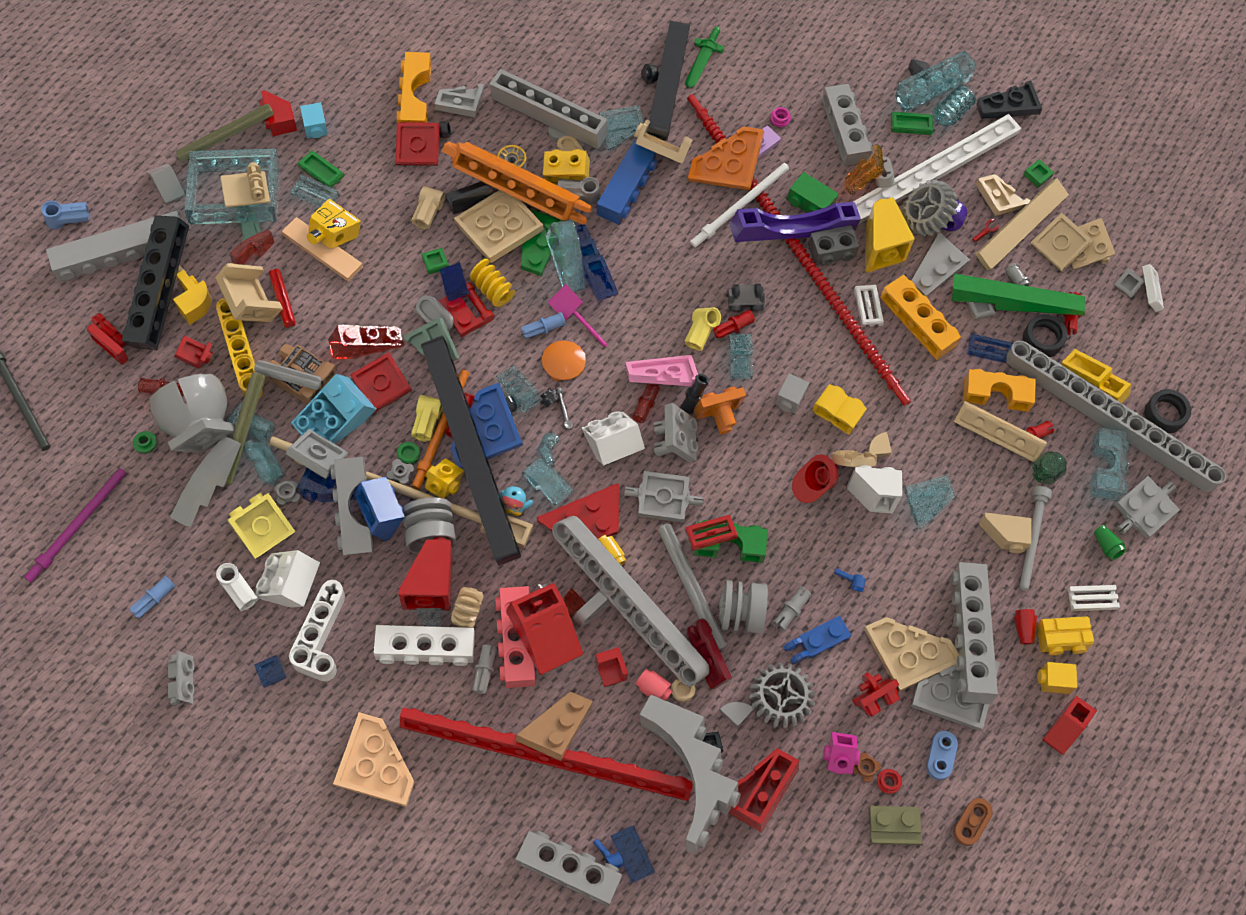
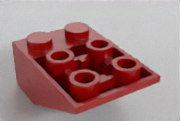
[506,583,583,676]

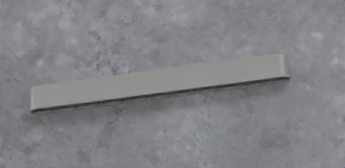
[1005,341,1226,492]

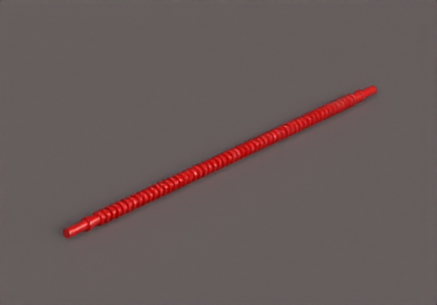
[687,94,911,407]

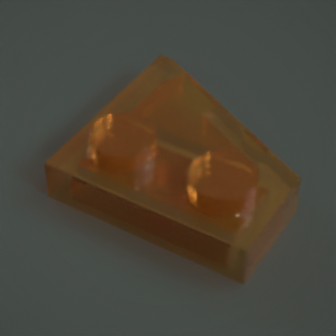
[845,144,884,194]

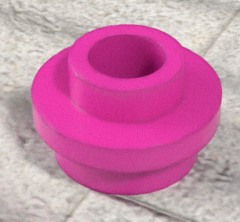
[770,107,791,127]

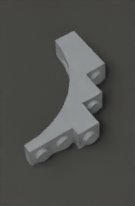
[640,695,741,854]

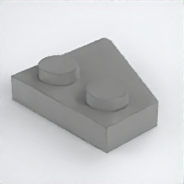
[435,84,484,117]

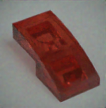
[229,230,274,265]

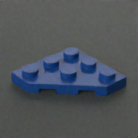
[450,383,523,469]

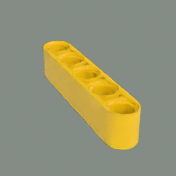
[216,298,263,398]

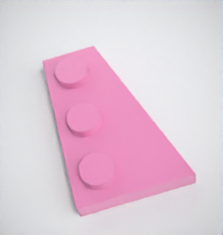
[626,355,698,386]

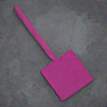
[548,284,607,347]

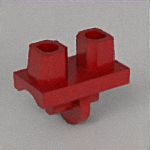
[852,672,900,717]

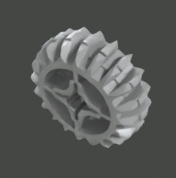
[901,179,959,237]
[749,663,816,729]

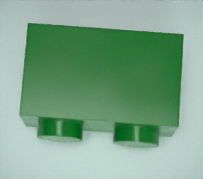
[787,172,839,213]

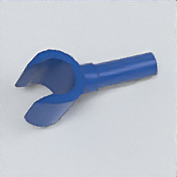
[834,568,865,592]
[593,839,623,868]

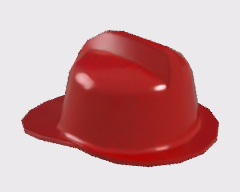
[792,454,839,503]

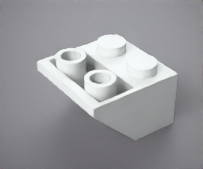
[582,411,645,466]
[847,465,902,514]
[255,550,320,607]

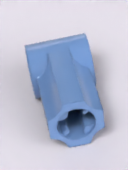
[41,201,89,229]

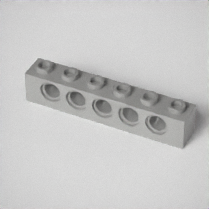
[951,562,998,704]

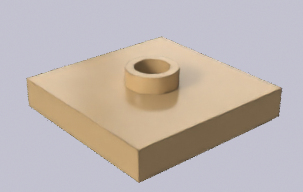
[1031,213,1093,272]

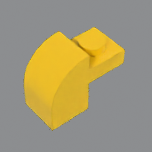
[173,270,211,325]

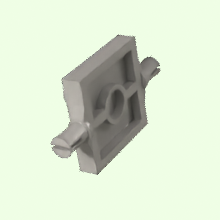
[624,471,703,523]
[1115,476,1180,539]

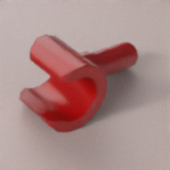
[972,219,999,243]

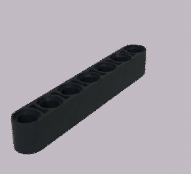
[647,20,690,140]

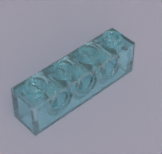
[894,51,977,112]

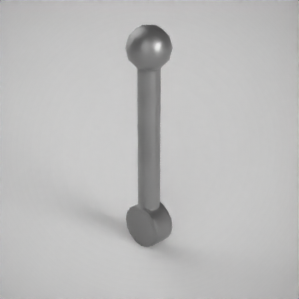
[556,387,573,430]

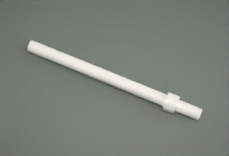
[690,163,789,248]

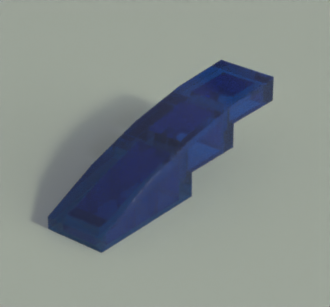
[564,224,618,301]

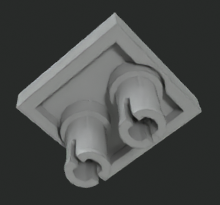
[654,403,698,462]

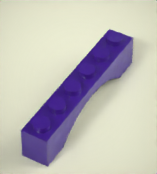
[729,202,861,242]

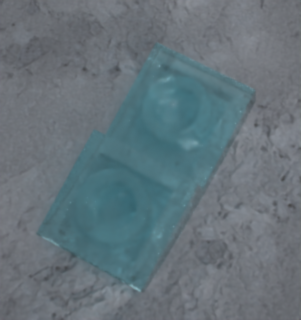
[729,334,753,379]
[522,458,574,506]

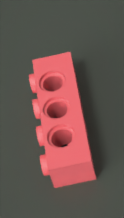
[495,586,535,688]

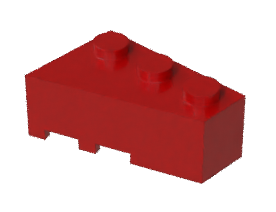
[729,748,799,833]

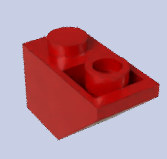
[259,90,297,136]
[1042,695,1097,755]

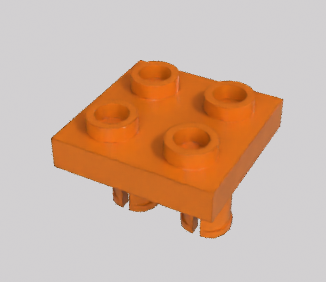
[694,386,746,435]

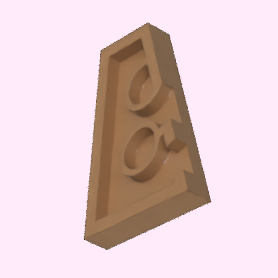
[516,691,593,761]

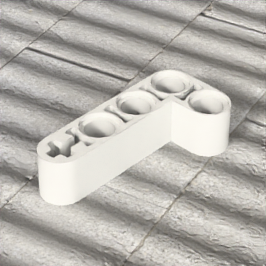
[289,580,345,681]

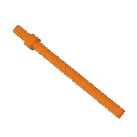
[411,370,469,490]

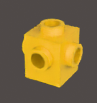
[425,458,464,499]

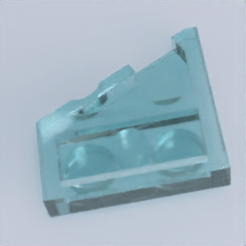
[599,105,644,151]
[904,475,955,530]

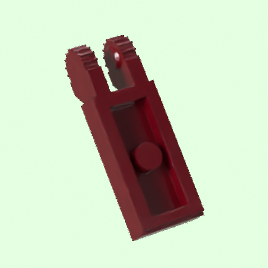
[687,618,732,690]

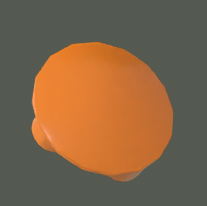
[542,340,586,381]

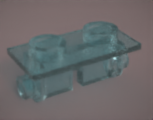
[244,436,284,487]

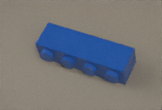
[596,141,658,225]

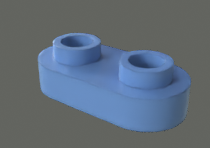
[926,731,958,780]

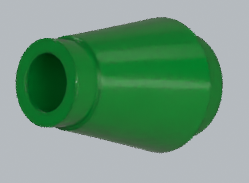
[1094,525,1127,560]

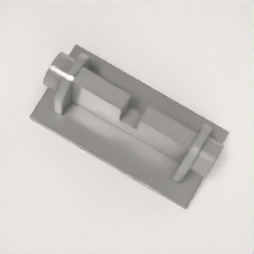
[168,651,195,705]

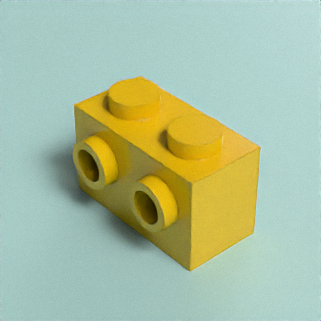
[543,149,590,184]

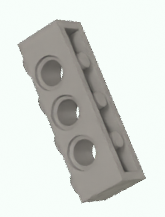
[822,84,873,166]
[516,830,622,907]

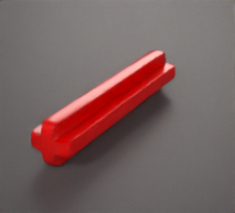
[269,268,296,328]

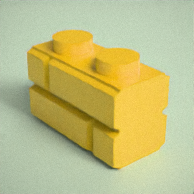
[1036,616,1094,655]

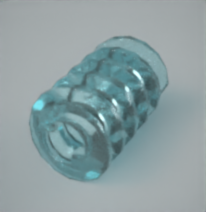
[933,84,977,126]

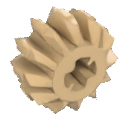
[451,587,483,628]

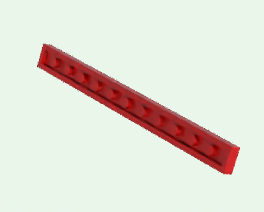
[400,708,693,801]

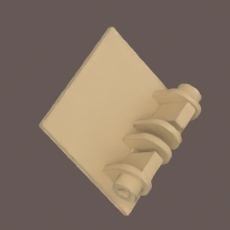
[221,162,270,207]
[1071,218,1116,269]

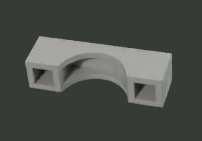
[331,457,374,555]

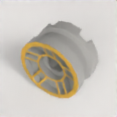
[497,145,527,170]

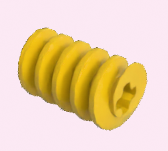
[470,259,516,307]

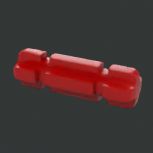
[91,313,127,348]

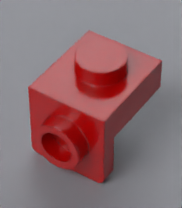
[174,335,213,369]

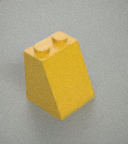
[865,197,915,273]

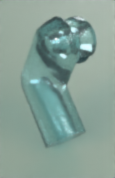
[538,432,559,467]

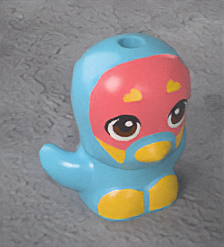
[500,486,533,516]

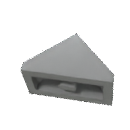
[147,163,186,205]

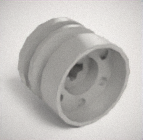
[403,498,456,554]
[719,580,768,634]

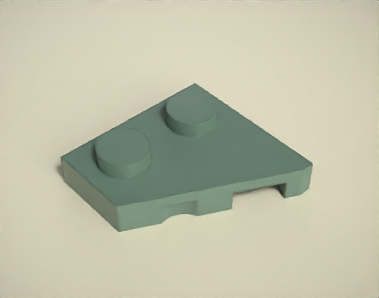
[403,317,459,361]

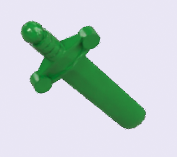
[685,26,724,88]

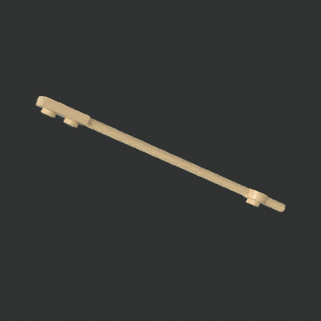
[269,437,533,548]

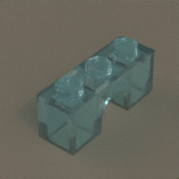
[1090,427,1129,501]

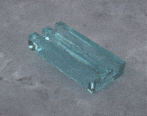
[291,174,339,207]

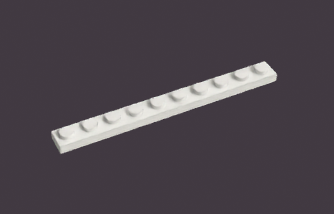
[853,114,1022,225]

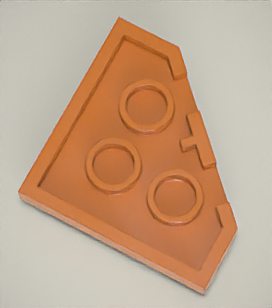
[688,126,764,191]

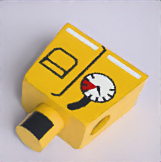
[307,199,361,248]

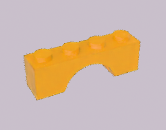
[397,52,431,123]

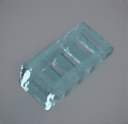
[496,365,541,412]

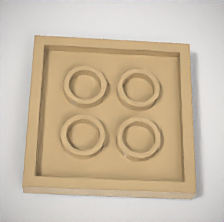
[454,190,544,263]

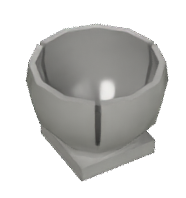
[149,374,236,453]

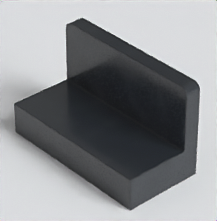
[445,181,493,215]

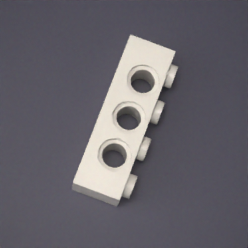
[374,625,475,666]

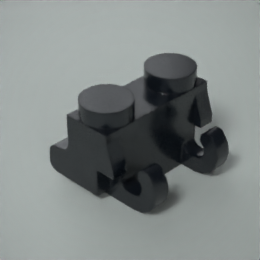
[727,283,765,312]

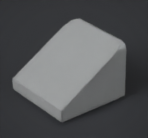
[1114,268,1145,298]

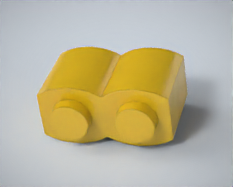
[812,384,867,435]

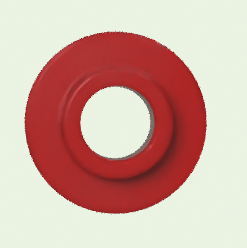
[877,769,902,794]

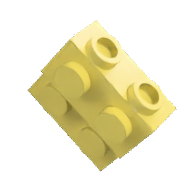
[227,493,295,559]

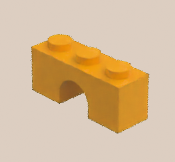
[963,369,1036,412]

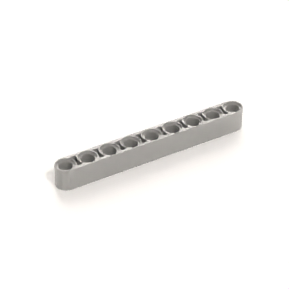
[552,516,709,686]

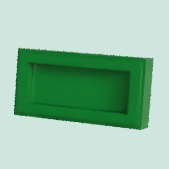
[891,112,933,135]
[297,150,344,190]

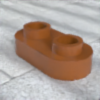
[953,798,993,846]

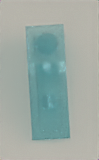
[545,220,585,292]

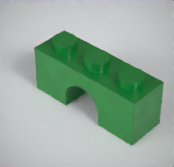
[693,520,768,563]

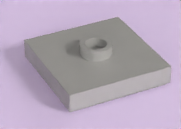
[286,429,348,479]

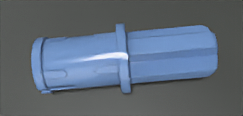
[521,312,566,339]
[130,576,176,618]

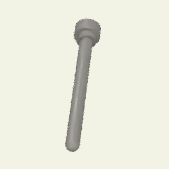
[1019,486,1052,591]

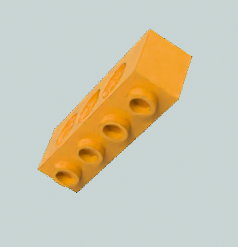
[880,275,961,360]

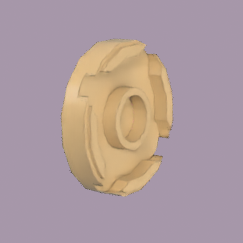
[831,450,877,467]

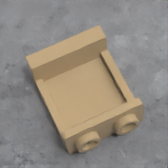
[634,120,693,164]
[215,263,283,322]

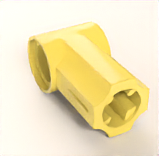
[685,307,721,351]
[411,395,443,442]

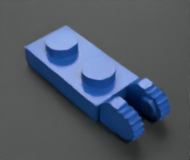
[783,616,852,664]

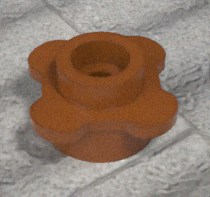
[853,753,881,783]

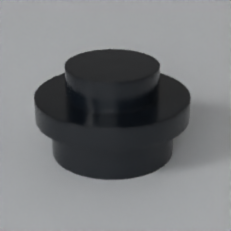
[641,63,659,84]
[539,388,560,408]

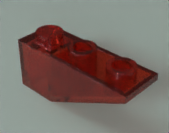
[328,325,404,359]

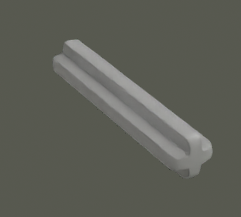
[254,360,321,390]

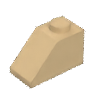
[979,513,1031,554]

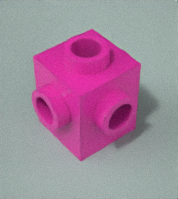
[823,732,860,774]

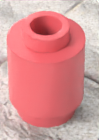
[635,669,673,701]

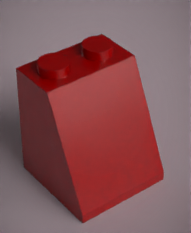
[398,537,453,610]

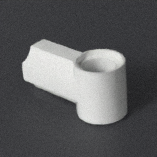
[216,563,259,612]

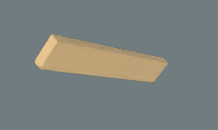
[975,178,1069,271]

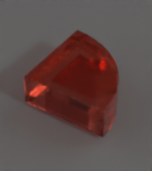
[563,588,586,618]

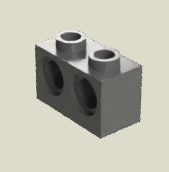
[808,225,860,265]

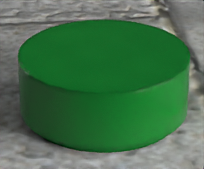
[397,442,420,465]

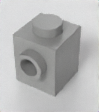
[775,373,809,414]

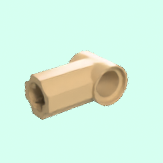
[411,186,445,230]

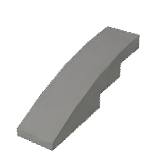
[170,436,241,527]

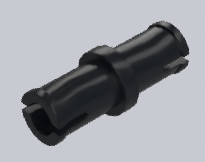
[680,374,709,415]

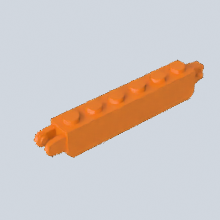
[442,142,592,224]

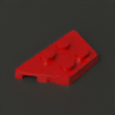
[537,483,619,539]

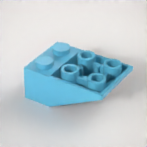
[291,374,376,444]

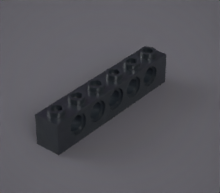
[122,215,189,351]

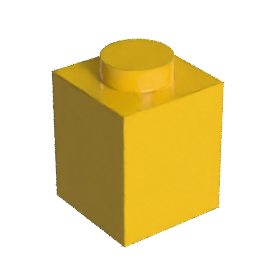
[1037,662,1077,694]

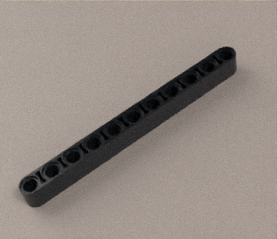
[421,335,521,566]

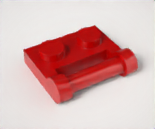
[439,282,495,337]

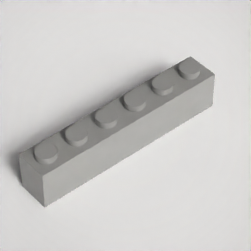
[489,69,609,149]
[46,211,188,282]

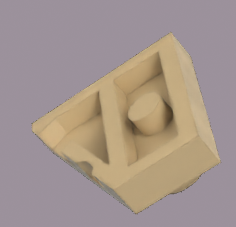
[975,174,1030,216]

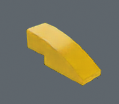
[1062,349,1131,403]

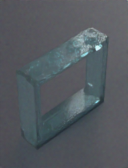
[185,149,280,224]

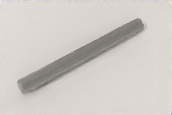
[658,523,726,650]

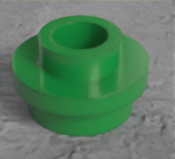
[133,431,157,454]

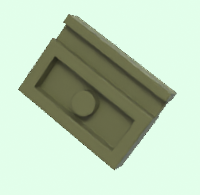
[869,806,922,845]

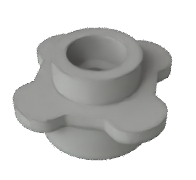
[387,459,414,484]
[274,481,300,505]

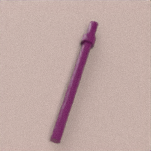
[23,468,127,583]

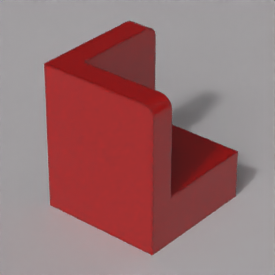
[595,647,628,687]

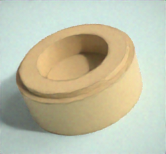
[671,679,695,703]

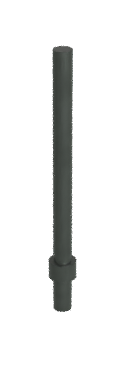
[0,351,51,451]

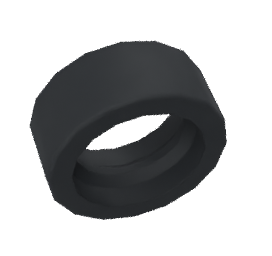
[1023,314,1068,357]
[1144,389,1192,433]

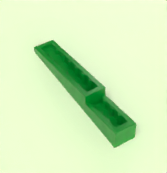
[952,274,1085,315]

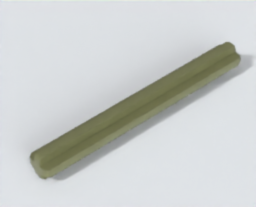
[176,104,274,162]
[225,372,265,485]

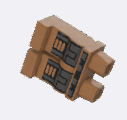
[269,344,337,405]

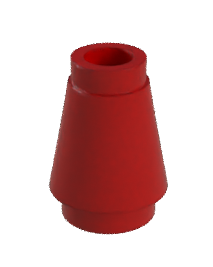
[1013,609,1037,644]

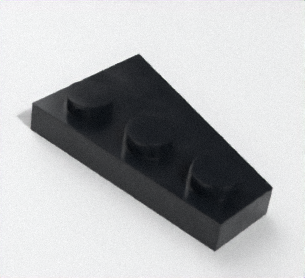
[976,80,1042,119]

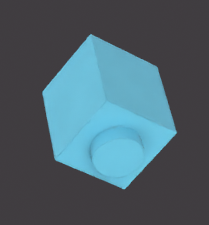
[300,102,328,139]

